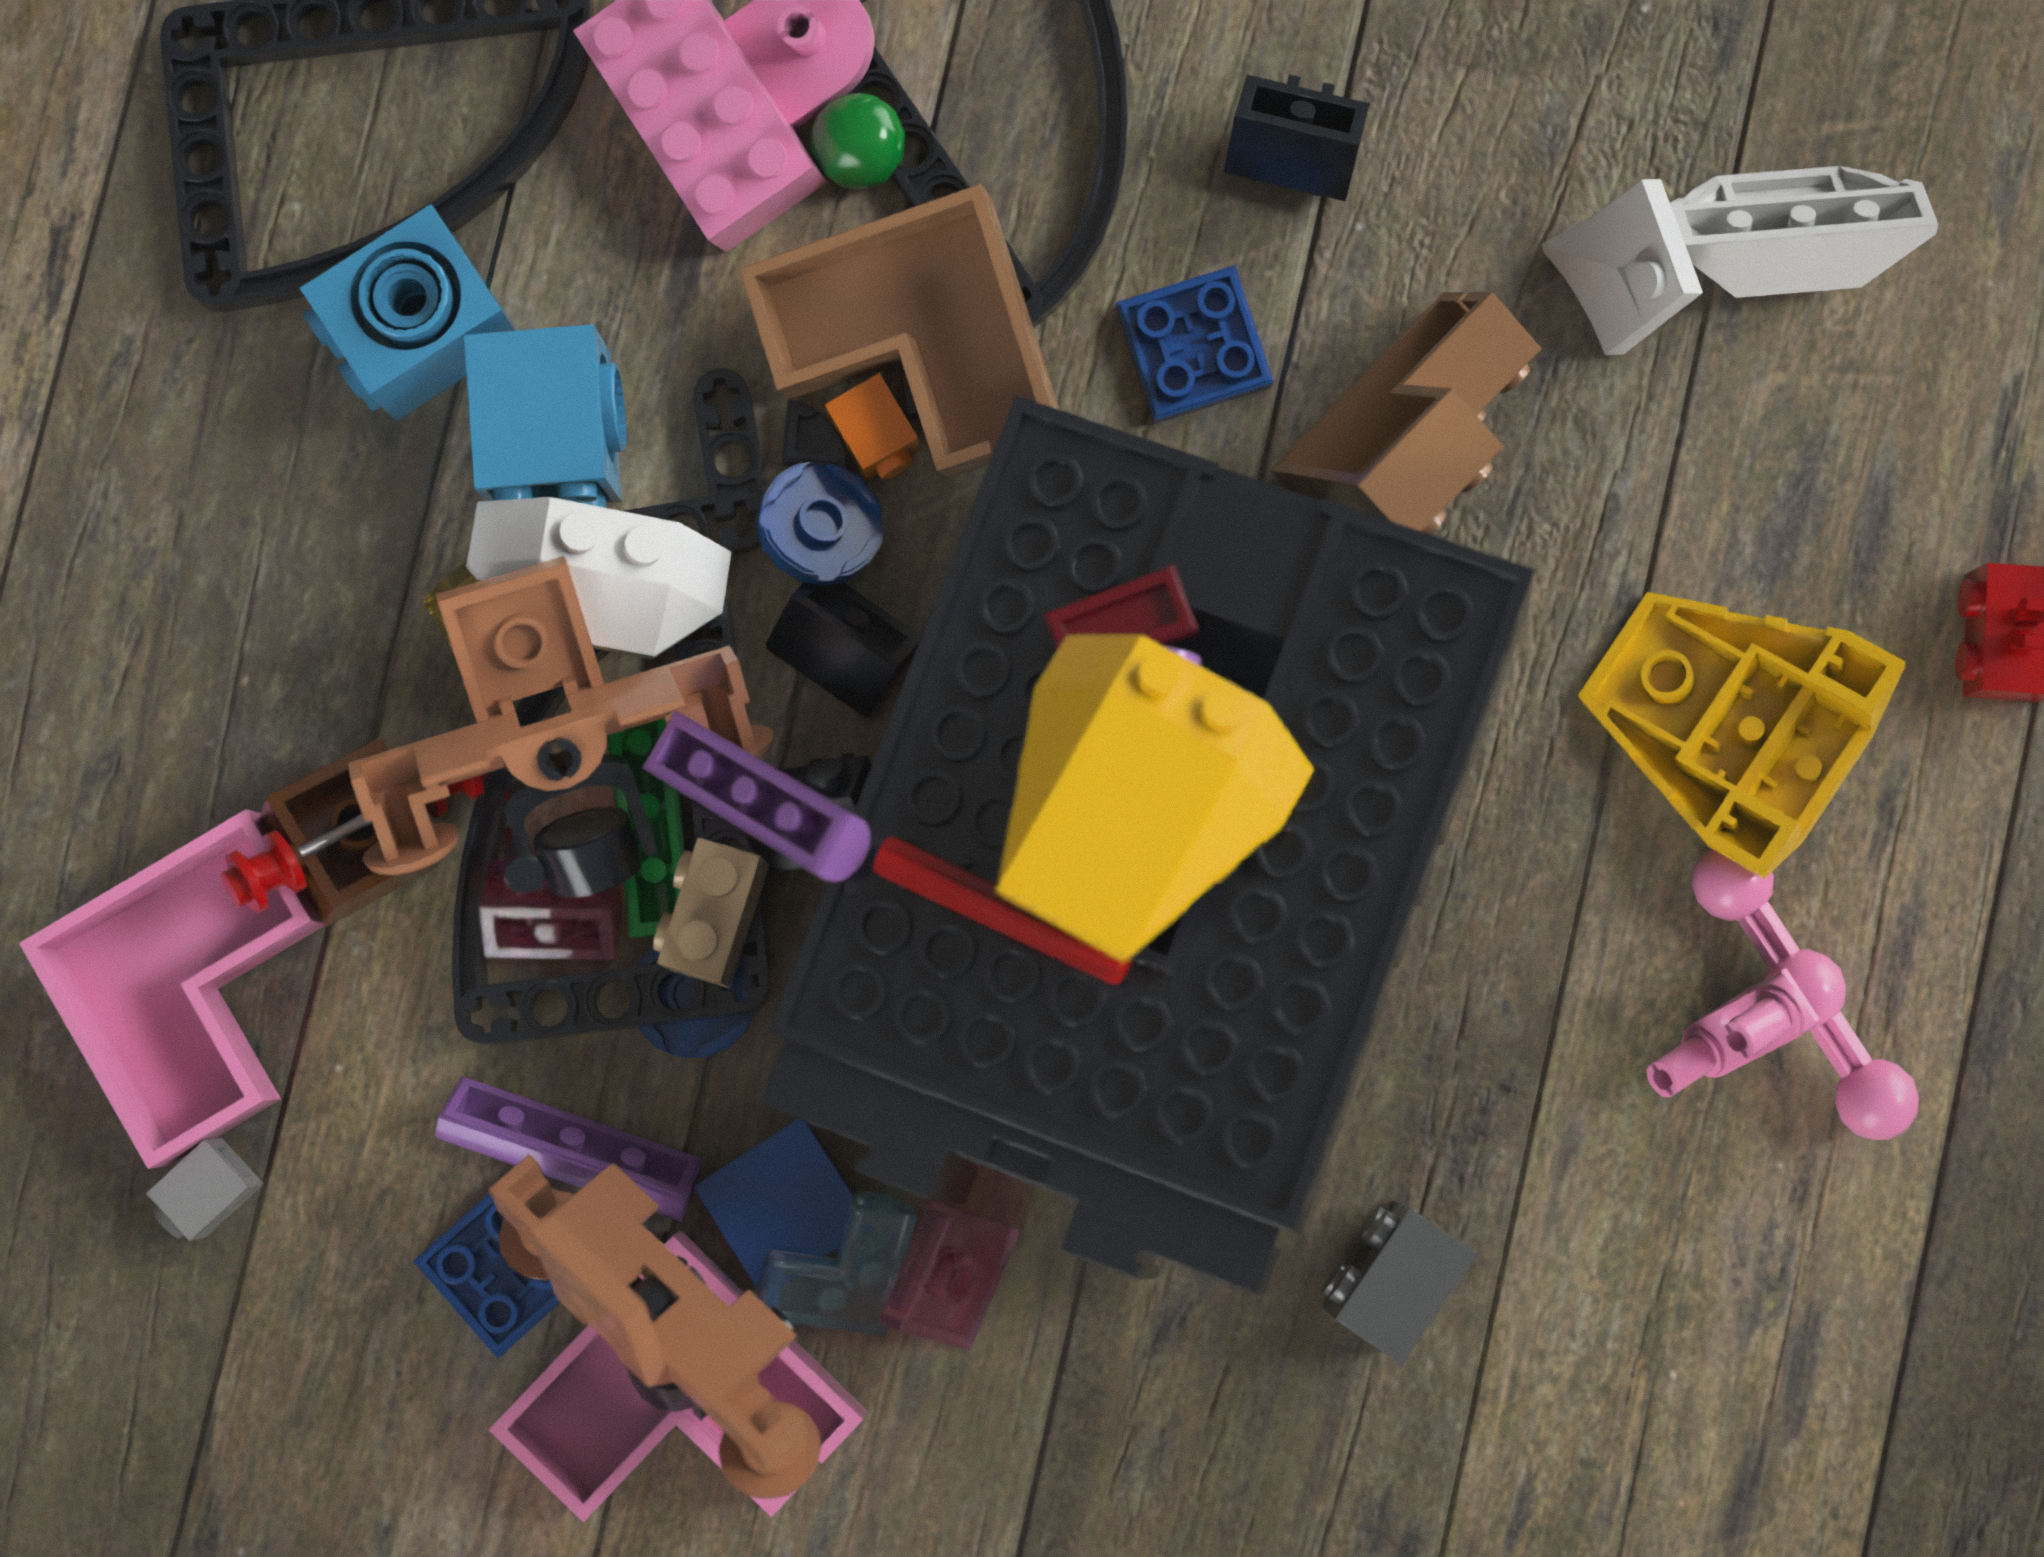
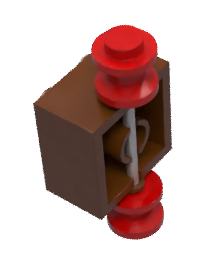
[220,738,488,928]

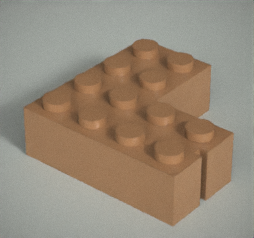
[739,184,1059,478]
[1270,292,1542,534]

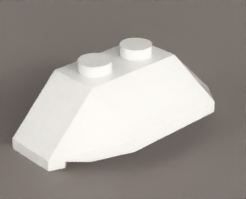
[1670,166,1939,298]
[466,497,731,659]

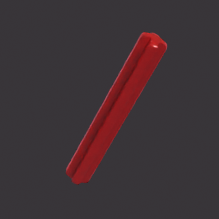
[873,837,1133,985]

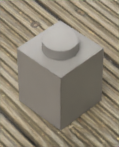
[146,1137,264,1241]

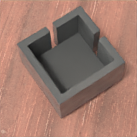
[1322,1201,1476,1365]

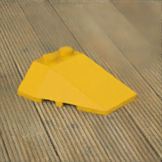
[1578,592,1906,879]
[996,635,1314,963]

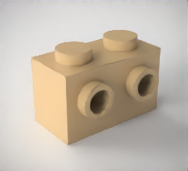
[653,837,770,988]

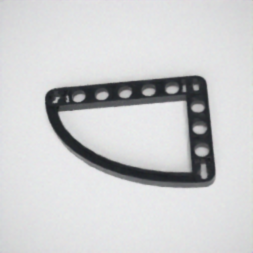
[160,0,594,312]
[847,0,1128,328]
[452,593,772,1046]

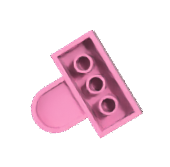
[573,0,874,253]

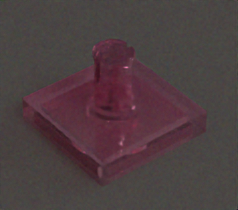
[878,1199,1020,1350]

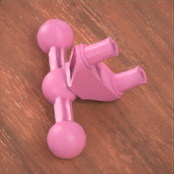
[1646,848,1919,1141]

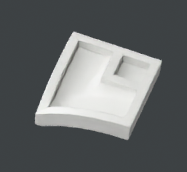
[1541,179,1703,355]

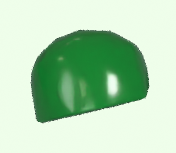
[810,93,905,191]

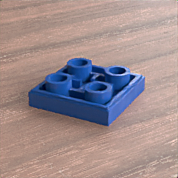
[1115,265,1274,425]
[693,1118,872,1297]
[413,1193,561,1358]

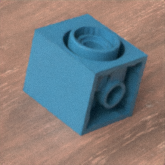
[300,204,516,421]
[464,324,627,508]

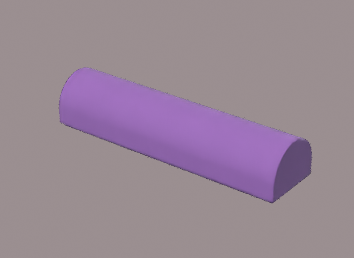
[643,710,870,882]
[435,1076,704,1222]

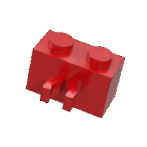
[1955,563,2044,702]

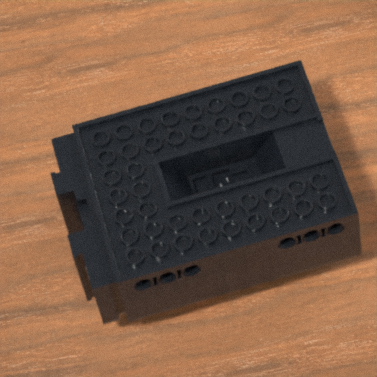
[760,395,1535,1295]

